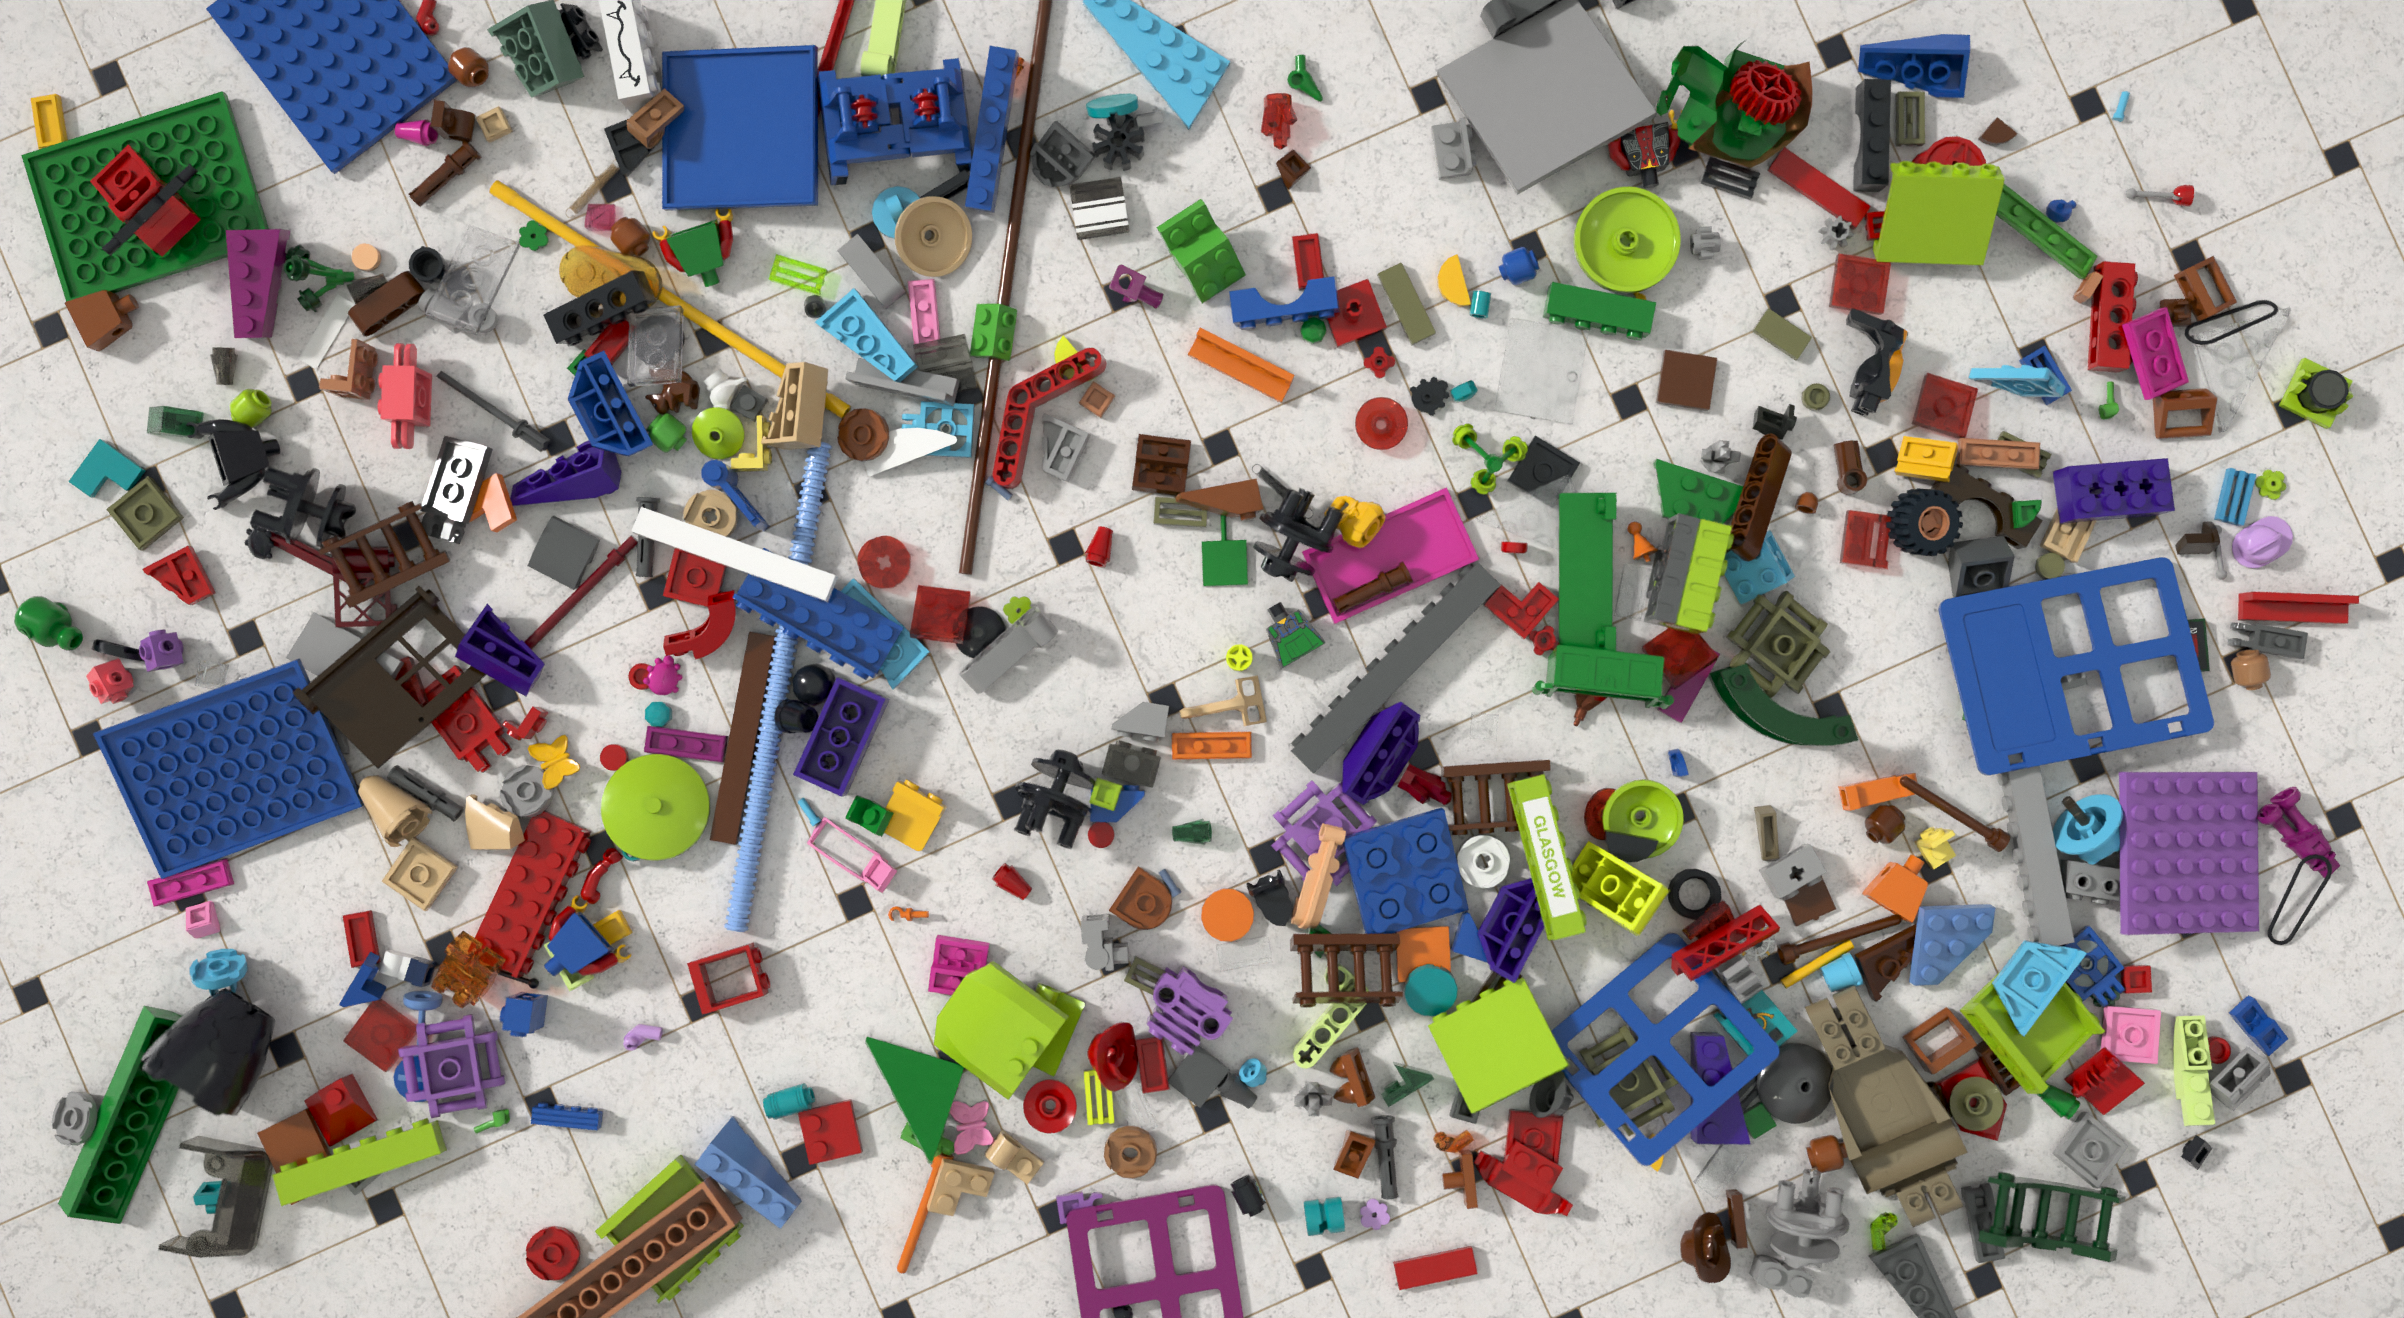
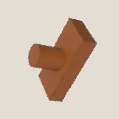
[1442,1149,1478,1209]

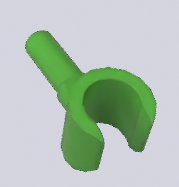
[2099,381,2119,419]
[474,1109,510,1133]

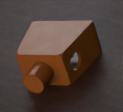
[65,290,139,352]

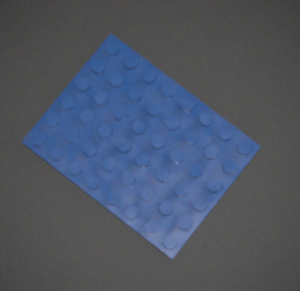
[206,0,457,174]
[93,658,364,879]

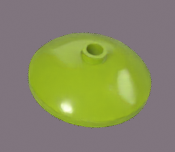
[1603,779,1683,858]

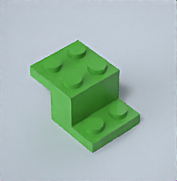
[1156,199,1246,303]

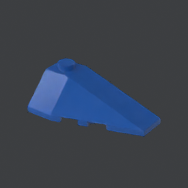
[1858,34,1970,98]

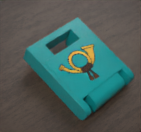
[1713,990,1797,1056]

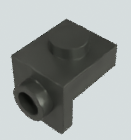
[1753,404,1797,439]

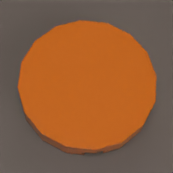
[1201,888,1254,942]

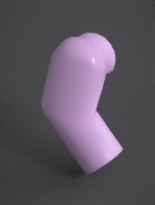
[623,1024,663,1051]

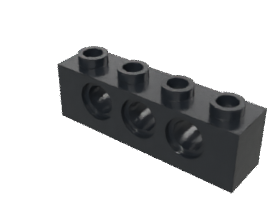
[543,270,656,347]

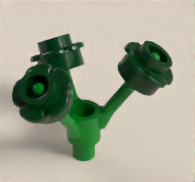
[284,245,354,312]

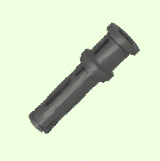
[635,497,660,577]
[1371,1115,1399,1199]

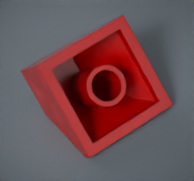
[304,1074,378,1147]

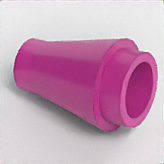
[395,119,438,146]

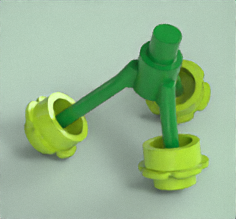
[1452,424,1528,495]

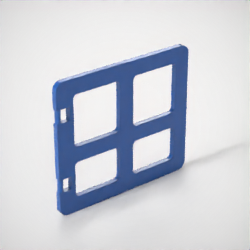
[1552,933,1779,1166]

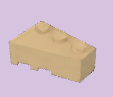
[761,362,828,450]

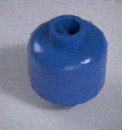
[1499,246,1540,286]

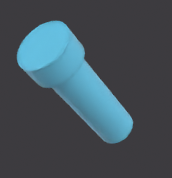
[2112,91,2130,122]
[798,798,821,827]

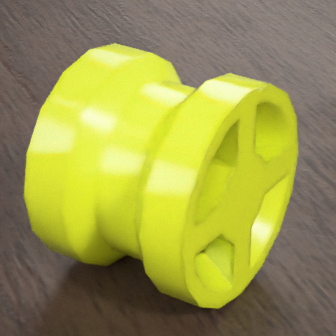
[1226,644,1252,671]

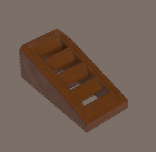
[1974,1040,2021,1096]

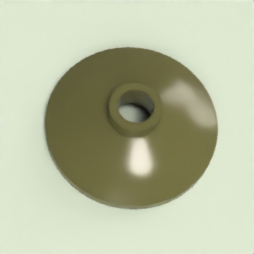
[1949,1077,2003,1131]

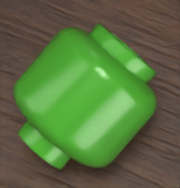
[646,413,687,453]

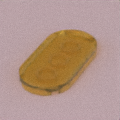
[559,245,662,307]

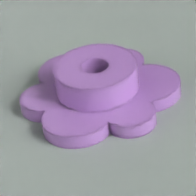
[1360,1199,1390,1230]

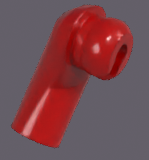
[416,0,439,36]

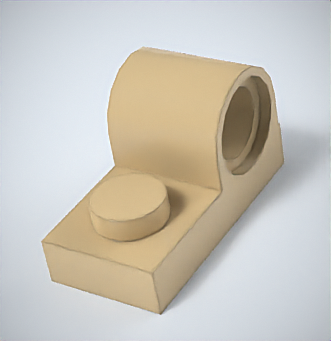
[985,1129,1044,1185]

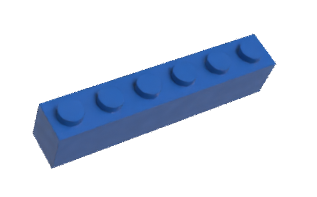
[965,46,1019,213]

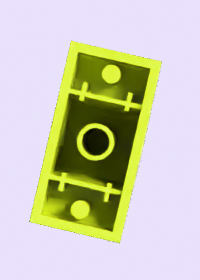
[1571,841,1669,936]

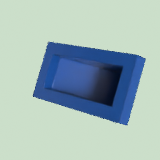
[1451,911,1488,963]

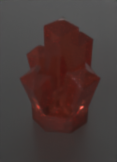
[1261,93,1297,150]

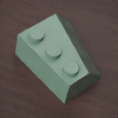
[487,0,585,98]

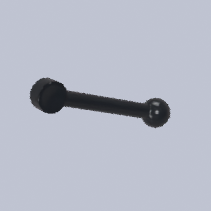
[485,964,539,989]

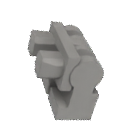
[1081,914,1129,971]

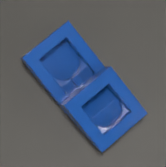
[2229,995,2288,1056]

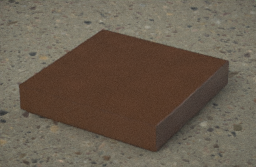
[1656,350,1717,411]

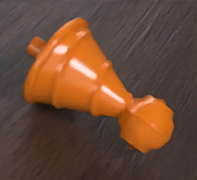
[1627,522,1658,562]

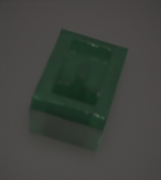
[147,406,204,437]

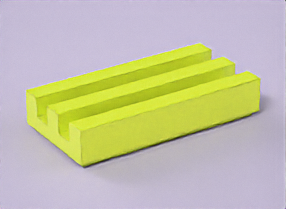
[1084,1070,1115,1125]

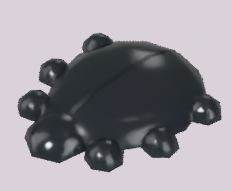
[1410,377,1449,416]
[244,525,274,560]

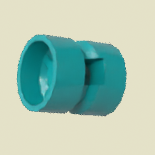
[1304,1196,1345,1236]

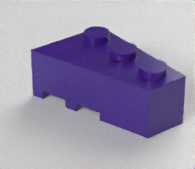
[455,604,545,697]

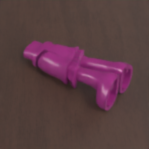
[2257,787,2340,878]

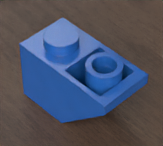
[1090,785,1145,823]

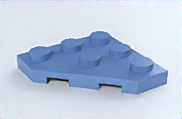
[1909,904,1996,986]

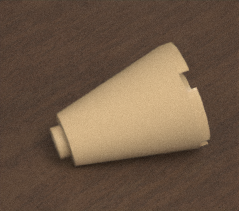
[358,775,432,847]

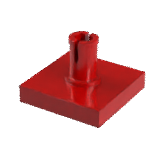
[1326,279,1387,348]

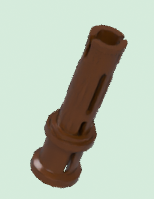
[408,139,482,207]
[1333,561,1413,614]

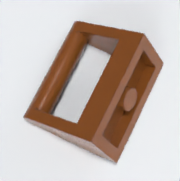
[2174,256,2237,321]
[2153,388,2217,439]
[1903,1007,1977,1075]

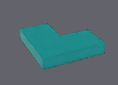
[68,439,146,498]

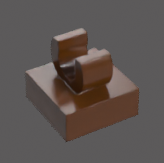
[2160,298,2191,327]

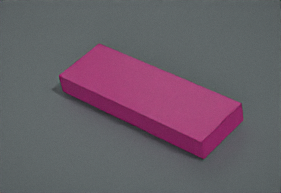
[147,859,234,907]

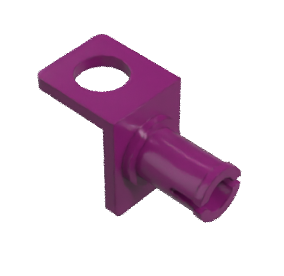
[1109,264,1163,309]

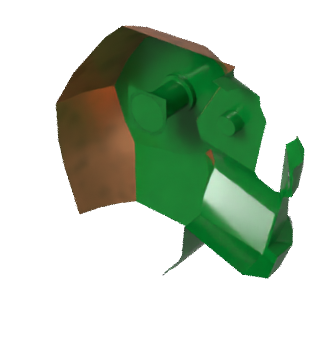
[1656,40,1813,168]

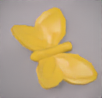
[528,735,580,790]

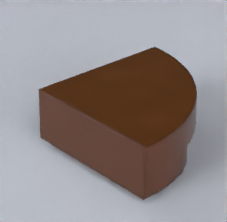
[1978,117,2017,144]

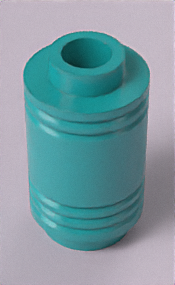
[763,1083,815,1120]

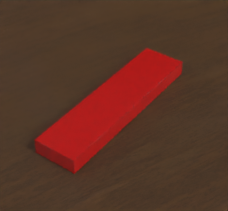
[1767,147,1871,230]

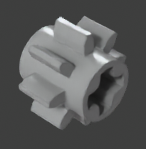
[1818,216,1854,250]
[1690,226,1721,260]

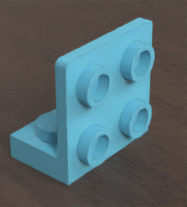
[1724,530,1795,604]

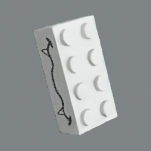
[599,0,662,113]

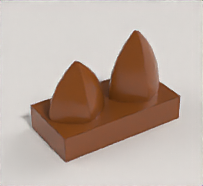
[1330,1047,1376,1107]

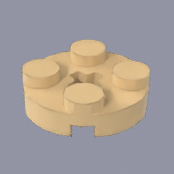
[683,489,738,537]

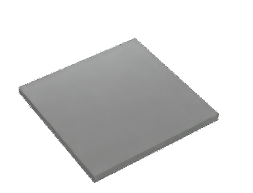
[1437,0,1657,195]

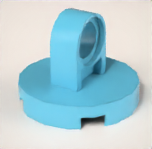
[872,186,920,240]
[189,949,248,996]

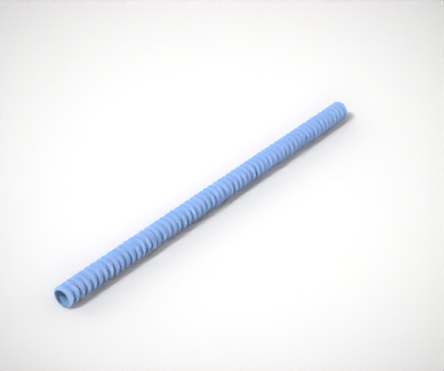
[724,442,832,932]

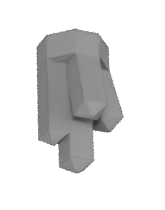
[1701,440,1741,474]
[1295,1082,1332,1116]

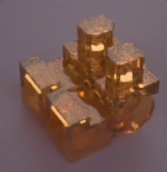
[431,931,506,1008]

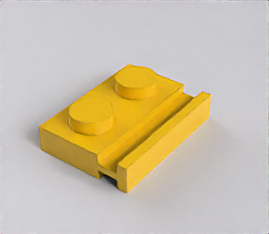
[1894,436,1958,482]

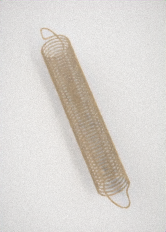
[566,159,619,218]

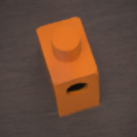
[1862,854,1928,923]

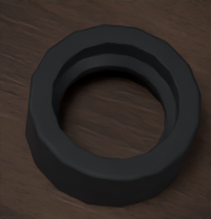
[1668,869,1721,920]

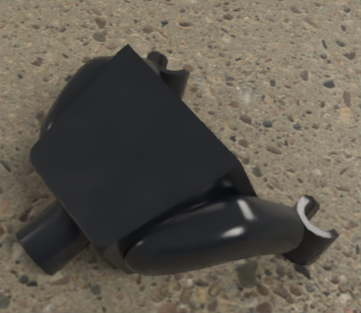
[186,419,280,510]

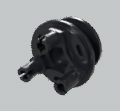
[250,466,356,548]
[1253,488,1344,582]
[1014,750,1095,849]

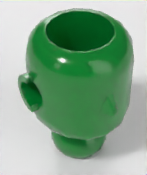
[14,596,83,651]

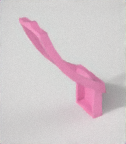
[807,817,897,893]

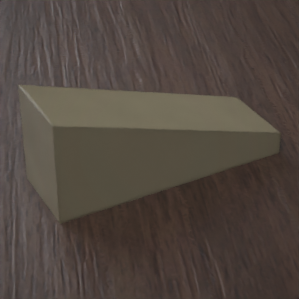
[1754,805,1779,861]

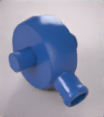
[2046,199,2076,223]

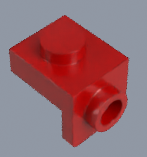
[502,706,549,741]

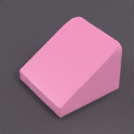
[186,901,220,938]

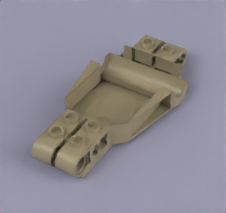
[1805,985,1968,1227]

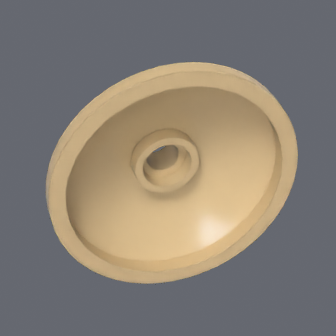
[895,196,972,277]

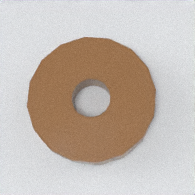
[1104,1126,1157,1179]

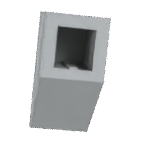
[1112,702,1169,742]

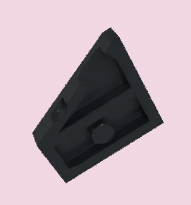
[604,119,662,177]

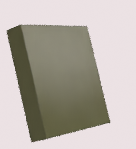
[106,476,184,551]

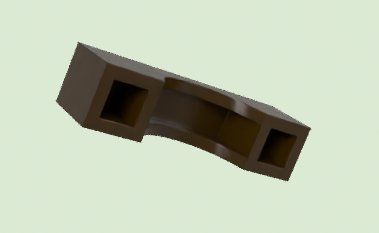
[1931,464,2043,549]

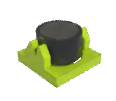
[2279,358,2353,429]

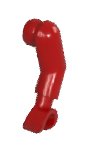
[580,848,623,904]

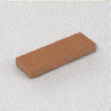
[1957,438,2040,470]

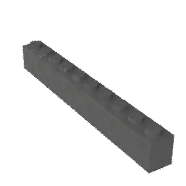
[1291,563,1501,774]

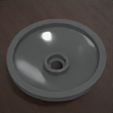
[1757,1043,1834,1124]

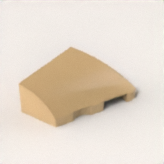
[465,794,525,850]

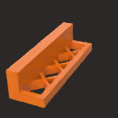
[1188,327,1295,403]

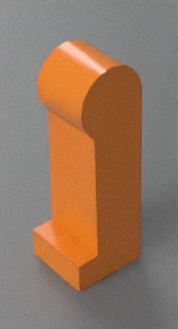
[1838,773,1918,811]

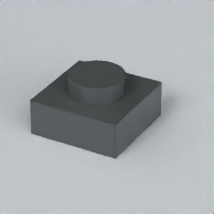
[731,385,768,422]

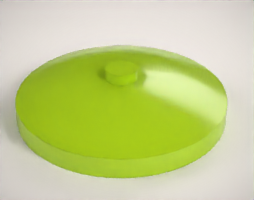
[1573,187,1681,294]
[601,754,710,861]

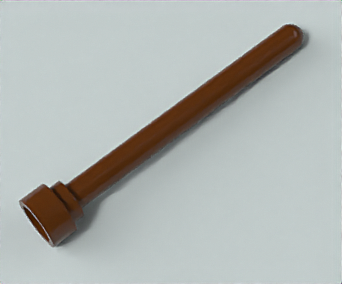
[1900,776,2010,852]
[1777,914,1902,965]

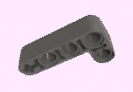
[1480,0,1562,39]

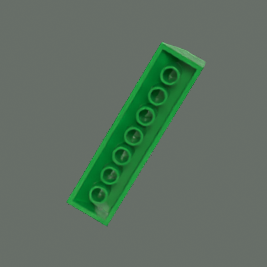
[58,1006,182,1224]

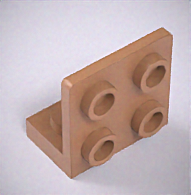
[319,339,378,400]

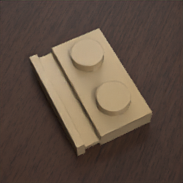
[2040,509,2097,563]

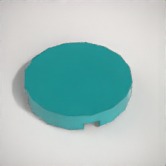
[1086,94,1139,118]
[1404,964,1458,1016]

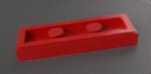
[1393,1246,1478,1290]

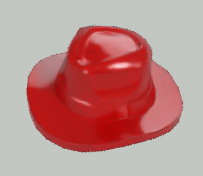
[1087,1022,1138,1091]

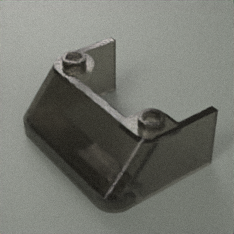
[158,1136,273,1258]

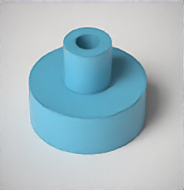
[1239,1058,1267,1087]

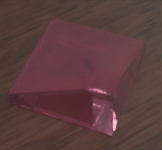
[584,204,615,231]

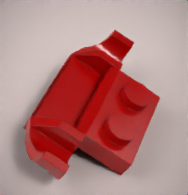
[1474,1139,1573,1217]

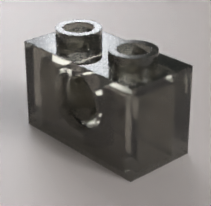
[1102,740,1161,788]

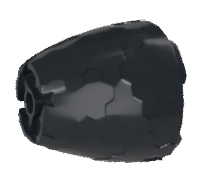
[141,988,275,1116]

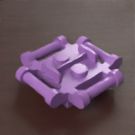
[1271,780,1377,887]
[398,1014,505,1118]

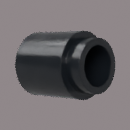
[1230,1174,1266,1217]

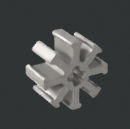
[1713,948,1763,1004]

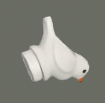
[704,369,748,410]

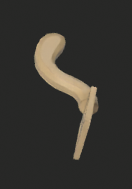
[1179,676,1267,726]

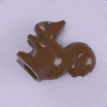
[645,360,700,415]

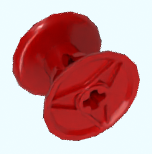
[1911,136,1986,166]

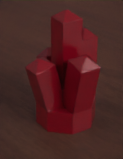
[1397,764,1452,805]

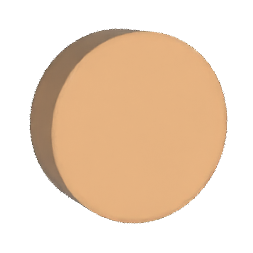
[352,244,381,271]

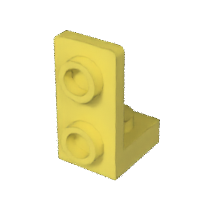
[731,415,772,472]
[1914,827,1956,869]

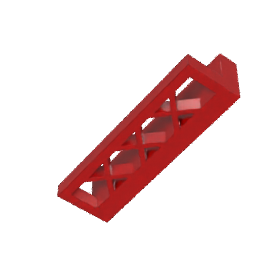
[2238,592,2359,624]
[1671,905,1780,982]

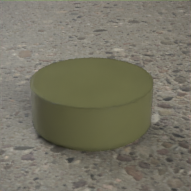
[1801,383,1830,411]
[2035,553,2065,580]

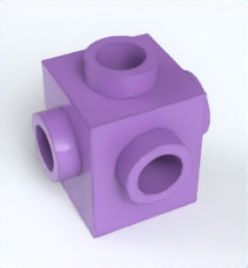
[139,629,184,672]

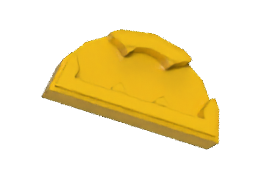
[1437,254,1471,307]

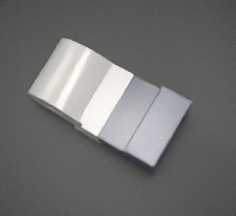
[379,950,437,987]

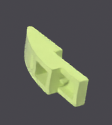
[2173,1015,2215,1126]

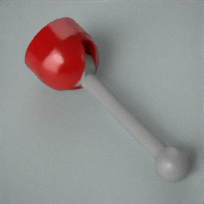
[2126,185,2194,207]

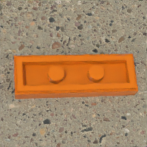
[1172,732,1252,760]

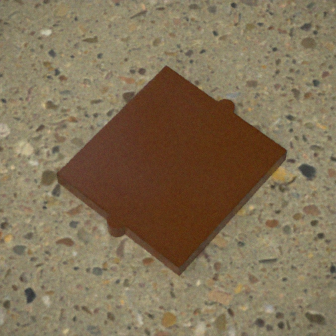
[1783,872,1836,926]

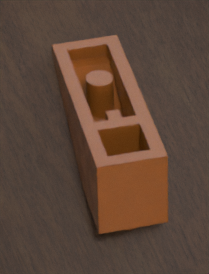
[1175,478,1263,521]

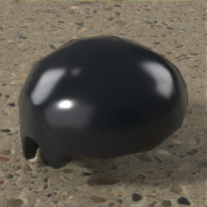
[792,664,835,705]

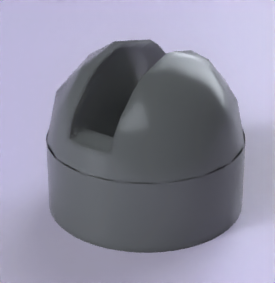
[804,295,826,318]

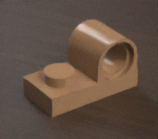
[627,88,684,149]

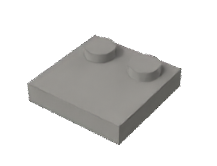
[2052,1112,2128,1188]

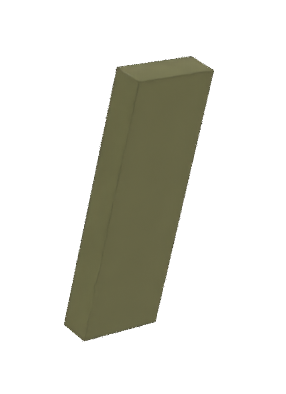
[1377,262,1436,345]

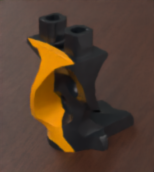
[1846,308,1908,417]

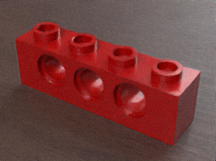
[2088,261,2138,373]

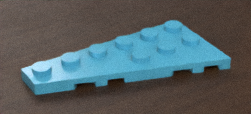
[1083,0,1230,130]

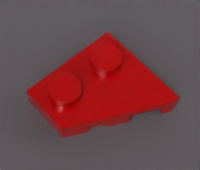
[143,546,216,605]

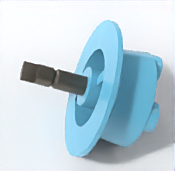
[2053,794,2123,865]

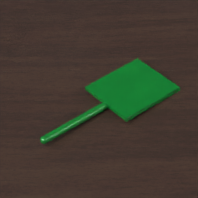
[1202,515,1248,586]

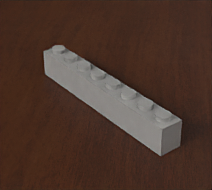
[1997,753,2075,946]

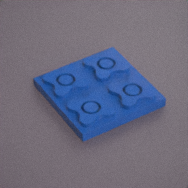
[1343,808,1469,934]

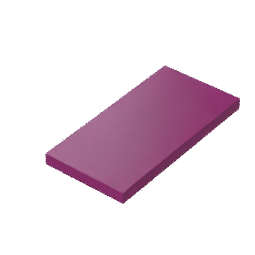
[1302,487,1479,624]

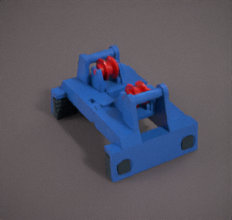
[818,58,973,186]

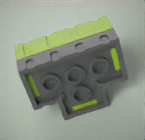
[1644,514,1734,634]

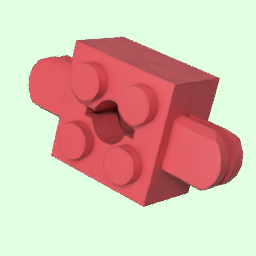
[378,343,432,449]

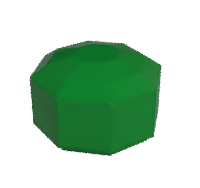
[1300,317,1327,344]

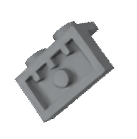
[1431,117,1476,180]

